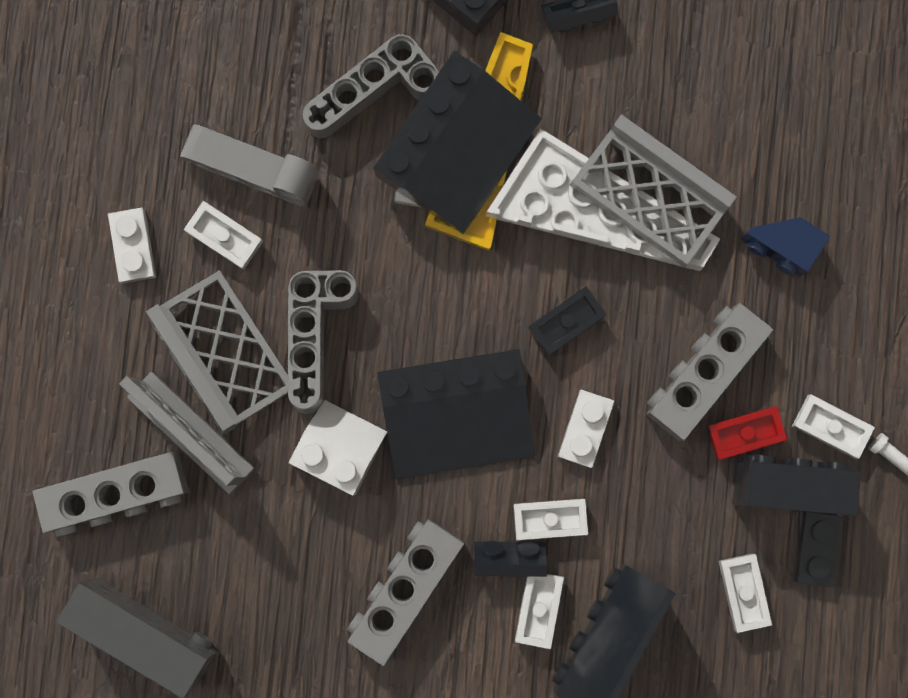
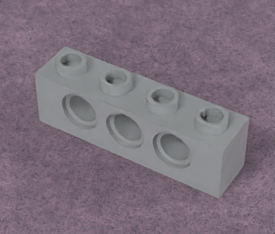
[646,303,773,441]
[32,451,190,537]
[346,518,464,666]

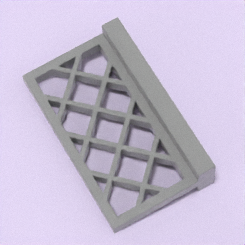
[570,114,737,268]
[146,270,288,435]
[119,371,255,494]

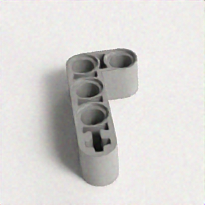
[303,34,439,138]
[180,124,319,207]
[288,270,359,414]

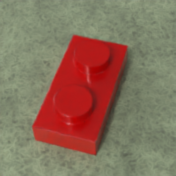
[706,406,787,460]

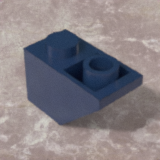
[741,217,830,277]

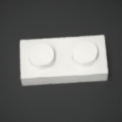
[184,201,263,270]
[108,208,156,284]
[557,390,614,468]
[792,394,875,459]
[513,499,588,540]
[719,553,772,633]
[515,574,564,649]

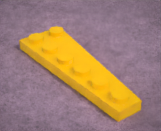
[425,32,533,251]

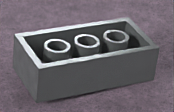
[56,578,219,698]

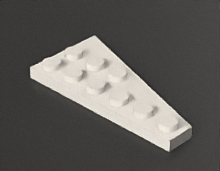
[485,128,720,271]

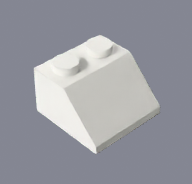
[288,400,387,496]

